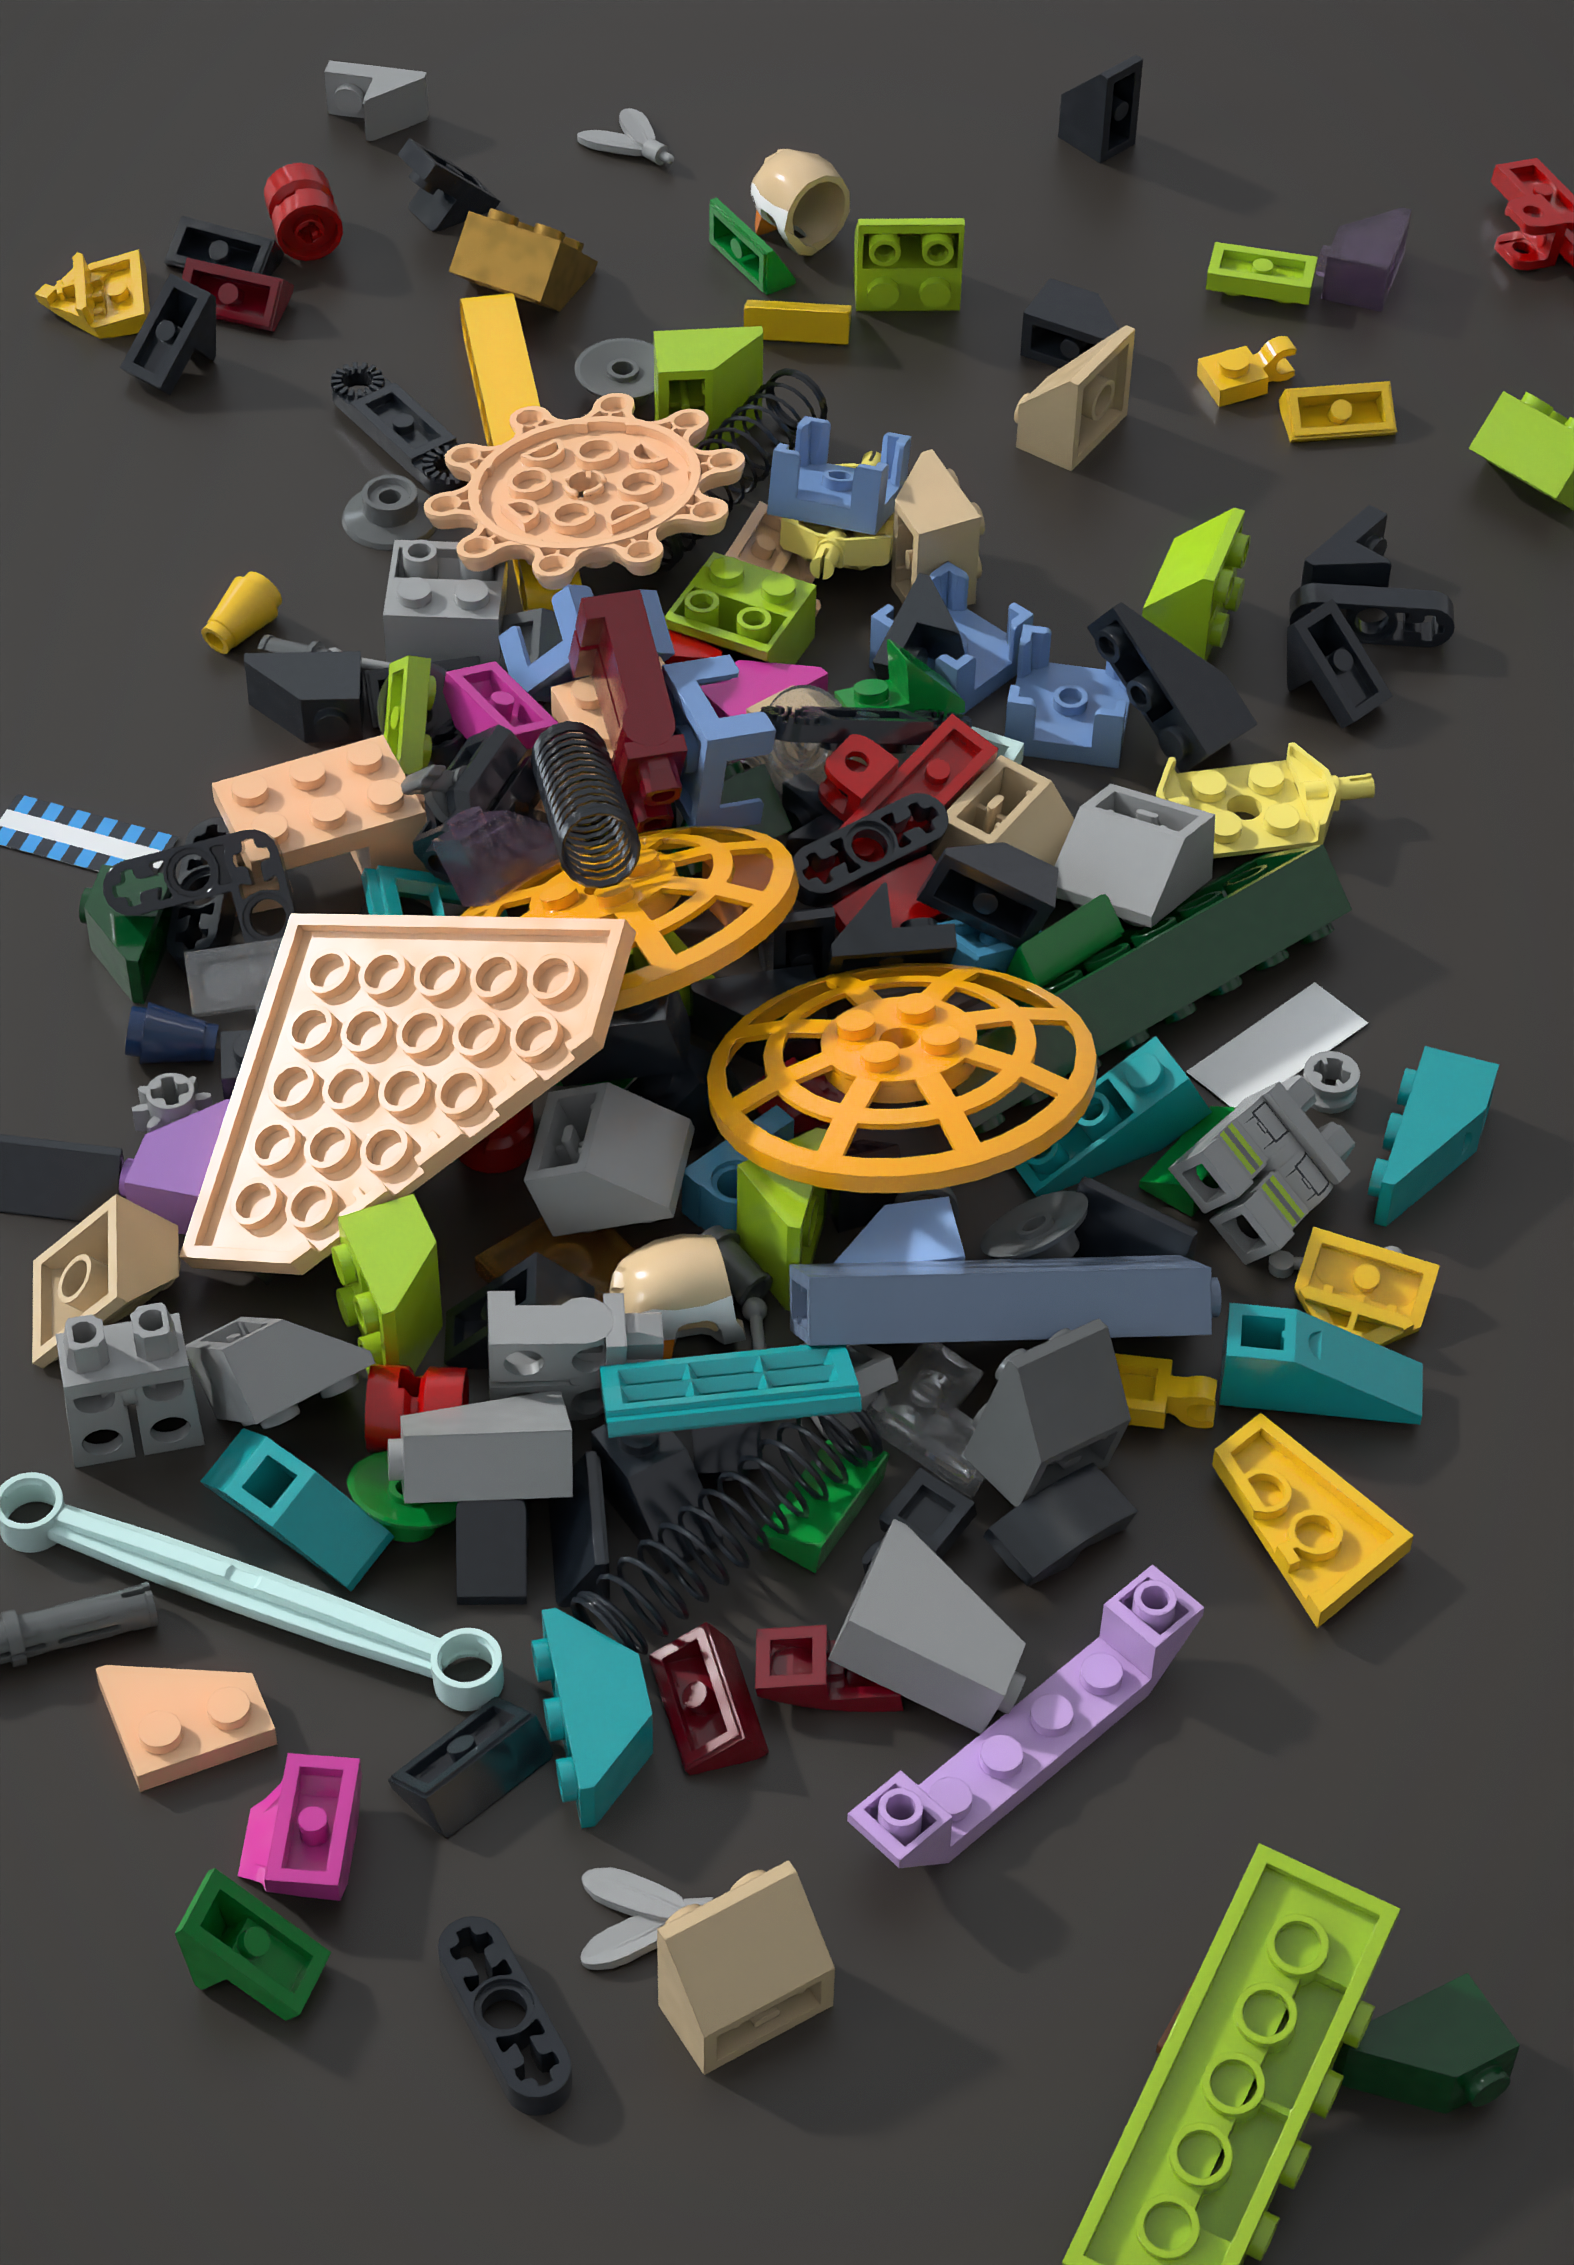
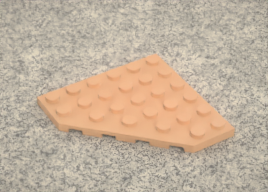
[179,913,636,1275]

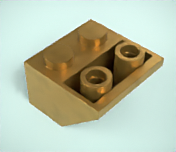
[449,208,598,312]

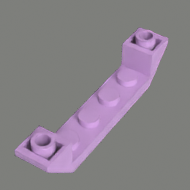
[847,1564,1204,1868]

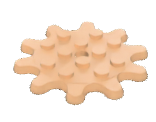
[424,393,745,590]

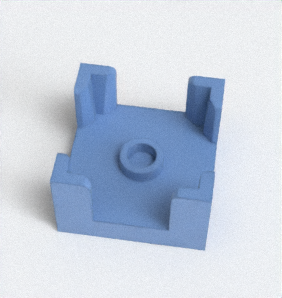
[767,416,912,535]
[869,561,1034,717]
[498,584,675,702]
[1004,624,1130,768]
[662,654,776,828]

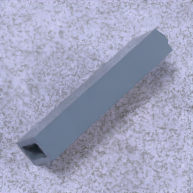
[789,1255,1221,1346]

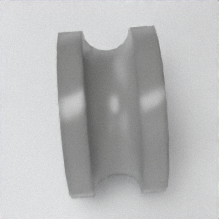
[1303,1051,1360,1114]

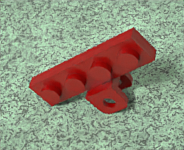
[1491,158,1574,270]
[805,714,999,905]

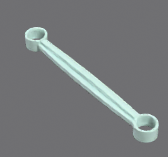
[0,1472,504,1711]

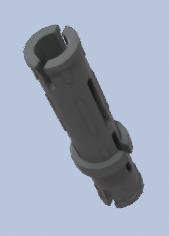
[0,1582,158,1668]

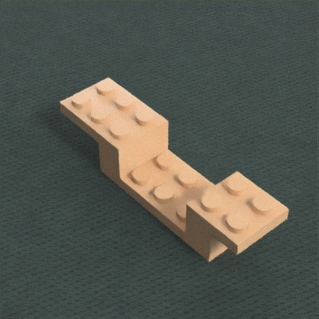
[212,656,665,880]

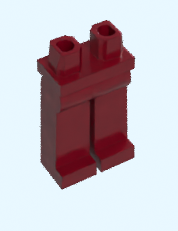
[568,590,688,833]

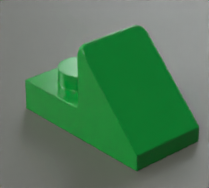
[834,639,965,717]
[174,1868,331,2021]

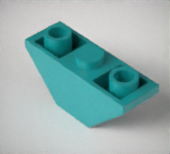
[200,1428,394,1591]
[531,1608,653,1829]

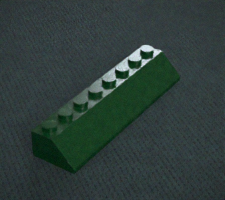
[914,844,1352,1135]

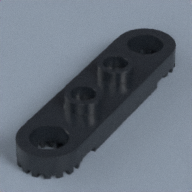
[331,362,469,494]
[760,705,972,754]

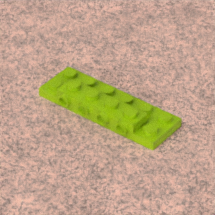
[1062,1843,1400,2265]

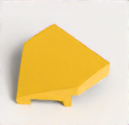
[35,249,150,339]
[1294,1227,1440,1346]

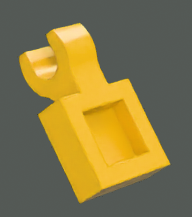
[1197,336,1297,407]
[1115,1353,1218,1429]

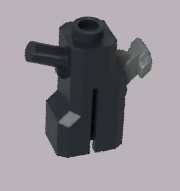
[401,724,541,900]

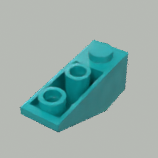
[1015,1036,1212,1197]
[1367,1046,1499,1227]
[1219,1303,1423,1425]

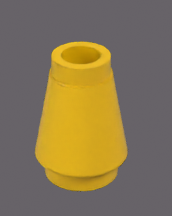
[201,571,282,654]

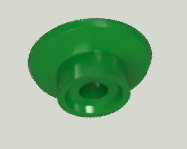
[347,1451,457,1542]

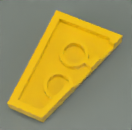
[1212,1413,1414,1629]

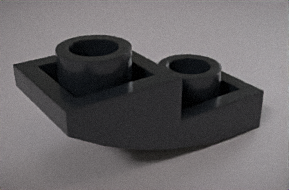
[983,1462,1138,1587]

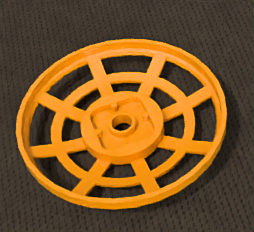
[460,826,799,1011]
[707,963,1097,1193]

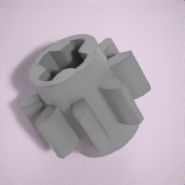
[132,1073,212,1133]

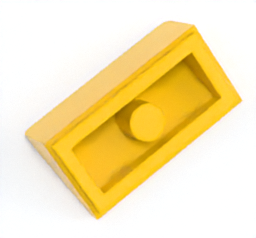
[744,300,852,345]
[1279,381,1397,443]

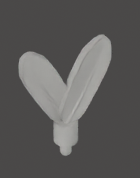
[577,108,674,165]
[580,1867,714,1970]

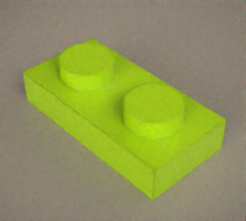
[1206,242,1318,305]
[384,655,436,777]

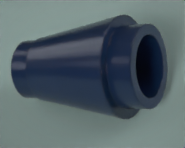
[125,1002,219,1064]

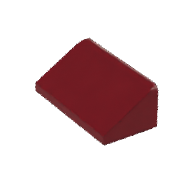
[182,258,295,332]
[648,1621,769,1775]

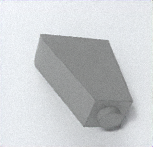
[388,1391,573,1503]
[828,1519,1026,1734]

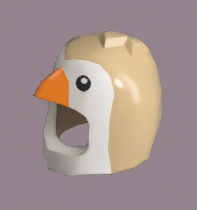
[751,149,850,256]
[610,1234,746,1360]

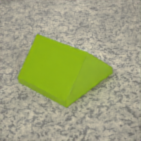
[737,1128,827,1311]

